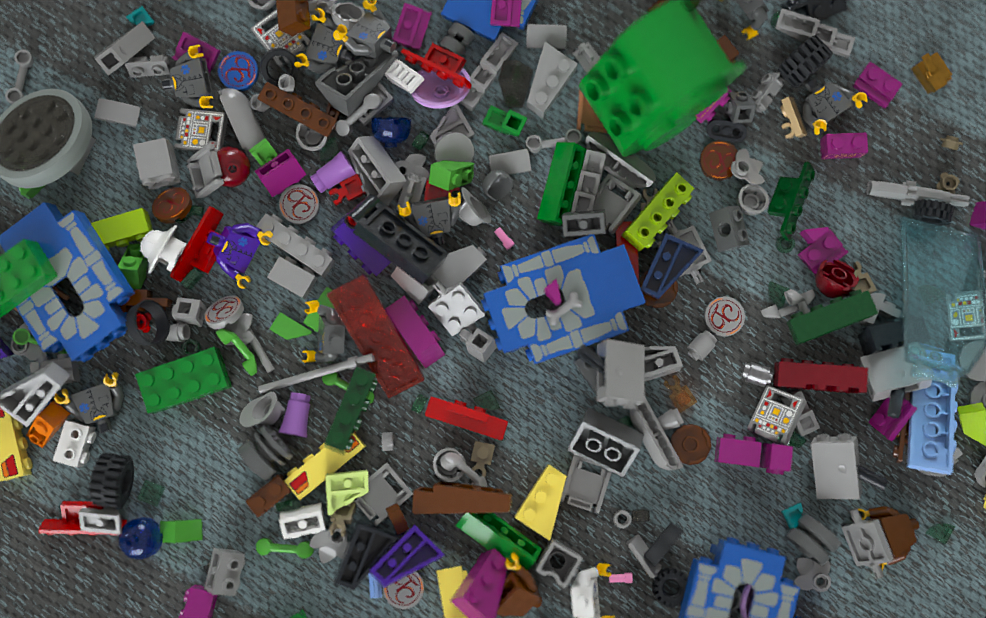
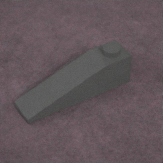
[315,50,399,117]

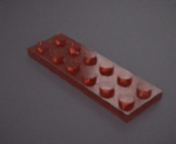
[327,274,425,398]

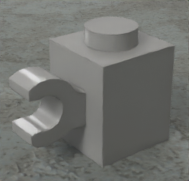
[459,328,496,363]

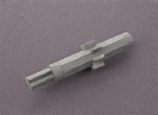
[866,180,970,207]

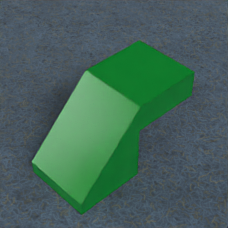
[482,105,528,137]

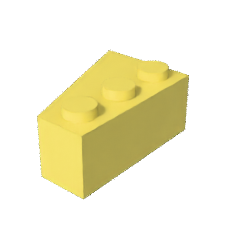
[514,464,566,541]

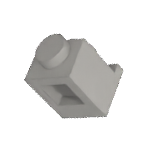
[172,298,207,327]

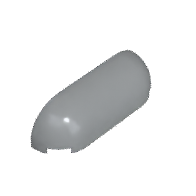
[218,88,265,163]
[585,132,656,189]
[630,397,684,471]

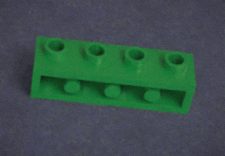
[537,142,587,226]
[456,513,542,570]

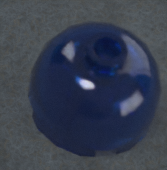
[371,117,412,147]
[118,517,163,560]

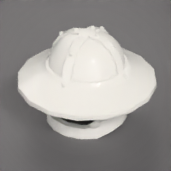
[140,225,186,274]

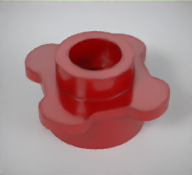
[136,312,152,333]

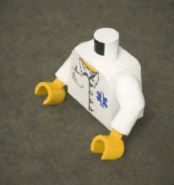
[571,563,615,618]

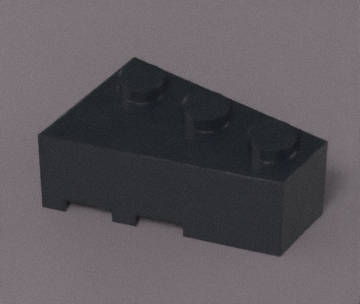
[858,315,930,356]
[334,519,397,590]

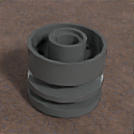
[237,425,294,481]

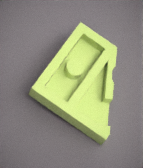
[325,470,369,515]

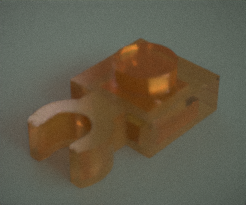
[663,375,697,413]

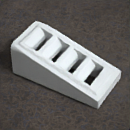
[384,59,424,94]

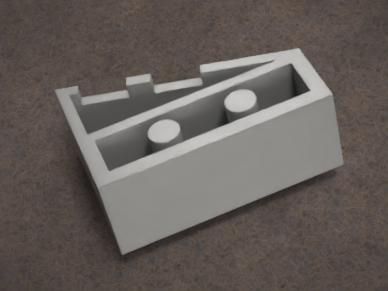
[526,42,578,119]
[348,136,407,206]
[645,346,683,382]
[0,362,71,427]

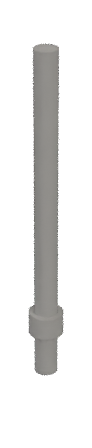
[258,353,375,394]

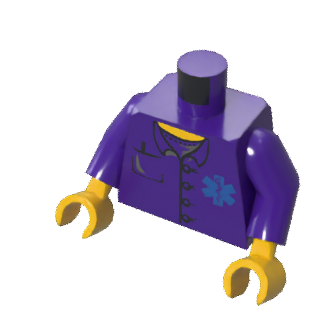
[207,223,273,289]

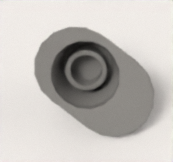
[459,187,491,226]
[239,392,286,427]

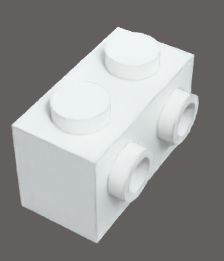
[53,420,96,467]
[279,502,326,539]

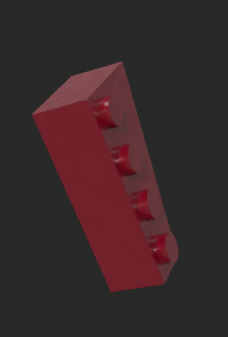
[773,358,868,394]

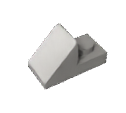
[79,507,122,534]

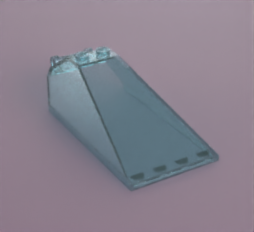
[901,217,986,388]

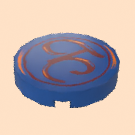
[218,51,259,92]

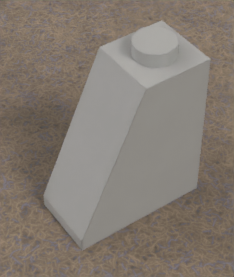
[433,245,487,289]

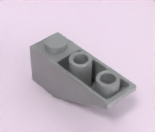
[94,21,155,75]

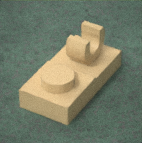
[781,97,807,138]

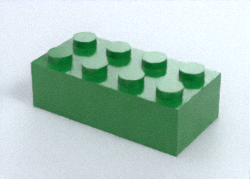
[0,239,58,318]
[135,347,232,414]

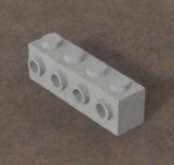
[256,213,336,278]

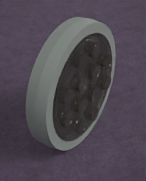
[0,89,92,188]

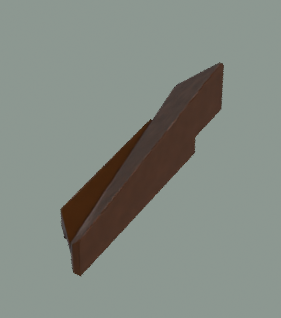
[412,481,512,514]

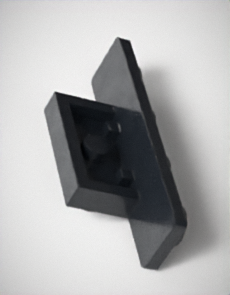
[781,0,848,20]

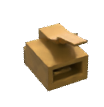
[911,52,953,94]

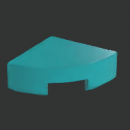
[126,6,155,26]
[781,503,803,530]

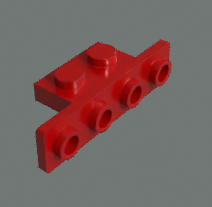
[401,43,472,89]
[170,206,224,284]
[425,397,508,440]
[38,501,127,536]

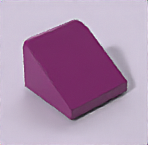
[800,227,829,244]
[544,279,561,306]

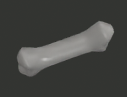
[546,292,583,325]

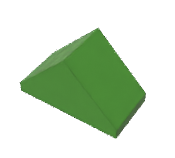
[160,519,203,543]

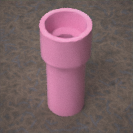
[494,227,515,250]
[609,572,633,583]

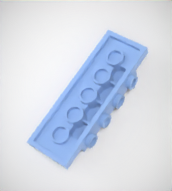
[907,351,958,475]

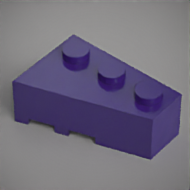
[331,213,391,276]
[369,525,445,588]

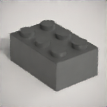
[567,407,644,477]

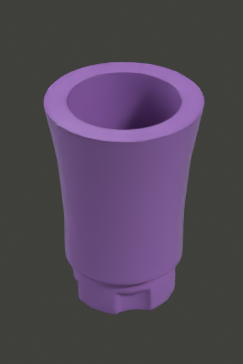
[310,151,356,193]
[279,392,311,438]

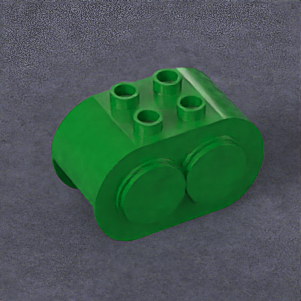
[579,0,746,157]

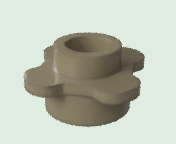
[940,135,963,150]
[936,172,960,194]

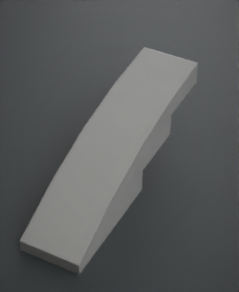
[775,9,855,58]
[459,32,518,111]
[571,149,607,212]

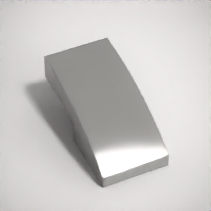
[94,98,141,128]
[781,389,820,437]

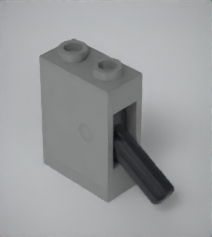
[577,339,645,409]
[859,342,934,419]
[811,434,888,499]

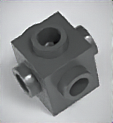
[724,91,756,123]

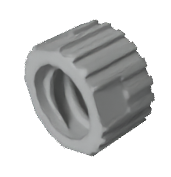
[382,432,394,451]
[612,509,632,529]

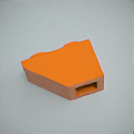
[26,401,70,448]

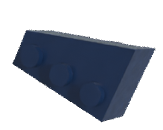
[641,233,704,299]

